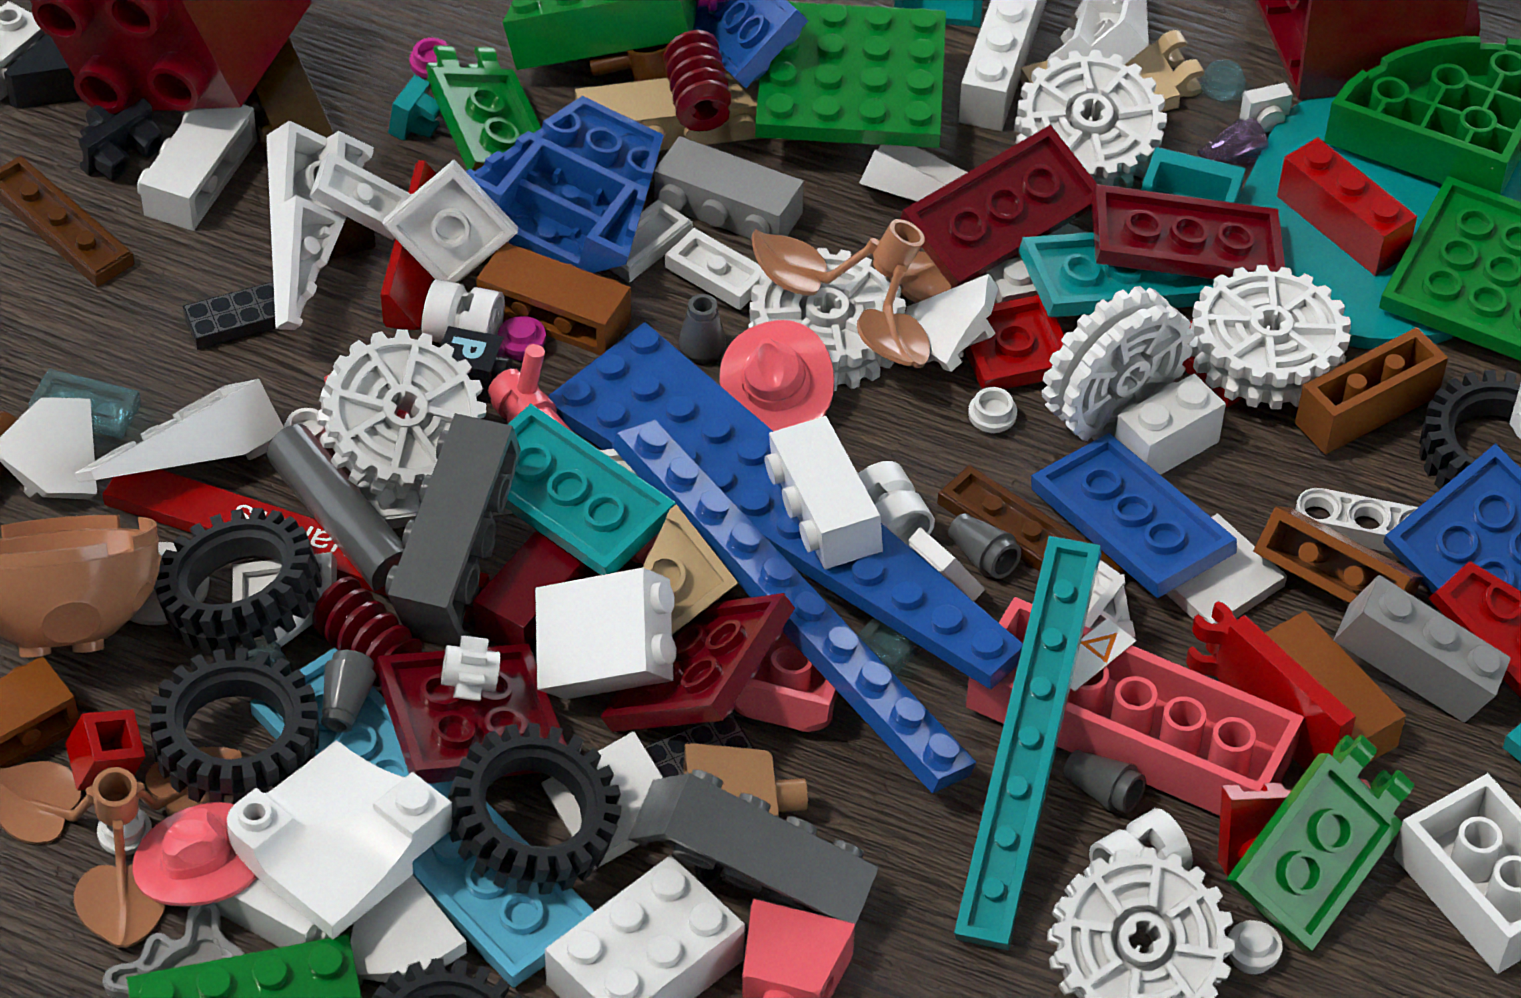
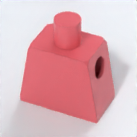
[742,899,855,998]

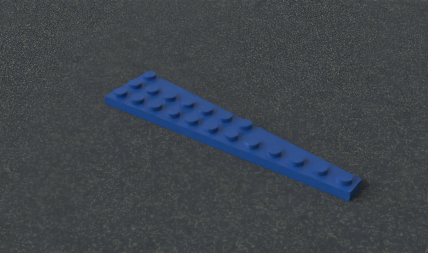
[548,322,1023,690]

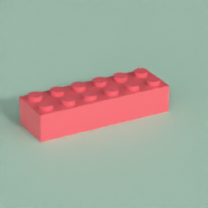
[966,597,1304,816]

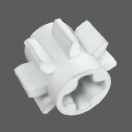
[441,636,500,701]

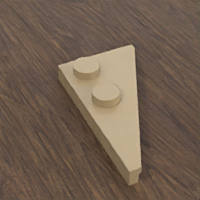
[594,505,738,696]

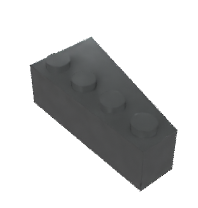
[385,413,521,647]
[628,769,879,925]

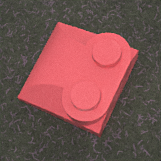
[734,633,838,732]

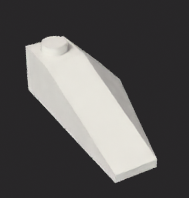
[74,379,284,482]

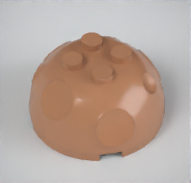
[0,515,161,657]

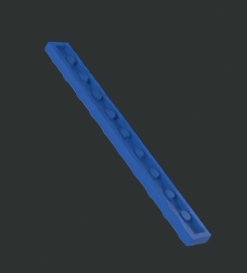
[612,420,977,793]

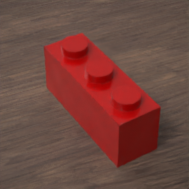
[1277,137,1417,276]

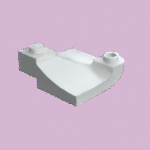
[227,740,452,939]

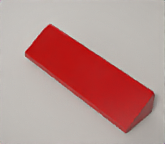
[380,160,436,330]

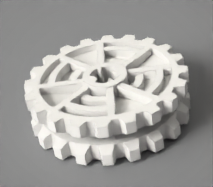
[1014,50,1167,188]
[749,248,906,391]
[1189,265,1351,409]
[1042,286,1194,441]
[317,329,486,499]
[1047,847,1235,998]

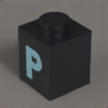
[439,326,512,404]

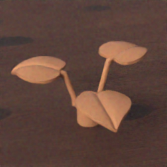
[752,219,951,368]
[0,747,242,948]

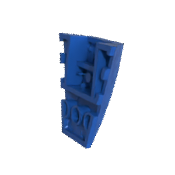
[466,96,664,273]

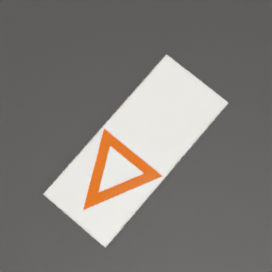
[1070,618,1137,692]

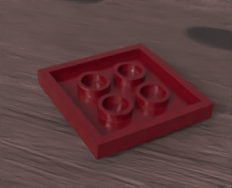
[600,593,795,732]
[375,644,567,784]

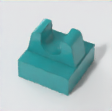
[388,75,441,141]

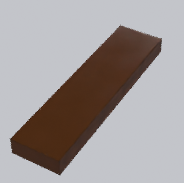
[0,155,135,287]
[937,465,1126,578]

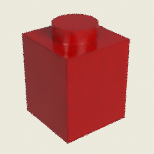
[65,709,146,791]

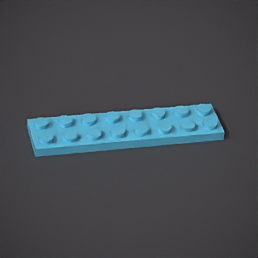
[250,648,595,988]

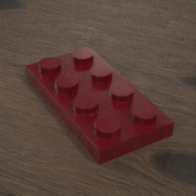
[900,124,1097,288]
[1091,184,1285,279]

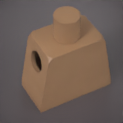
[683,743,808,817]

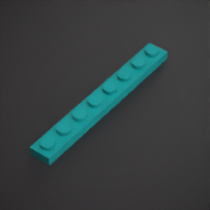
[954,536,1101,951]

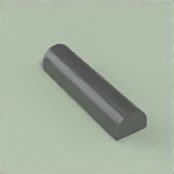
[267,424,404,592]

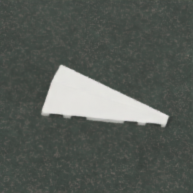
[1048,0,1149,65]
[267,121,374,330]
[859,145,1088,236]

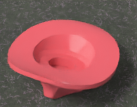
[720,320,834,431]
[132,802,257,906]

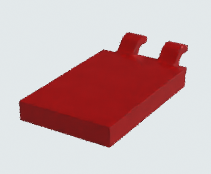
[1186,601,1356,770]

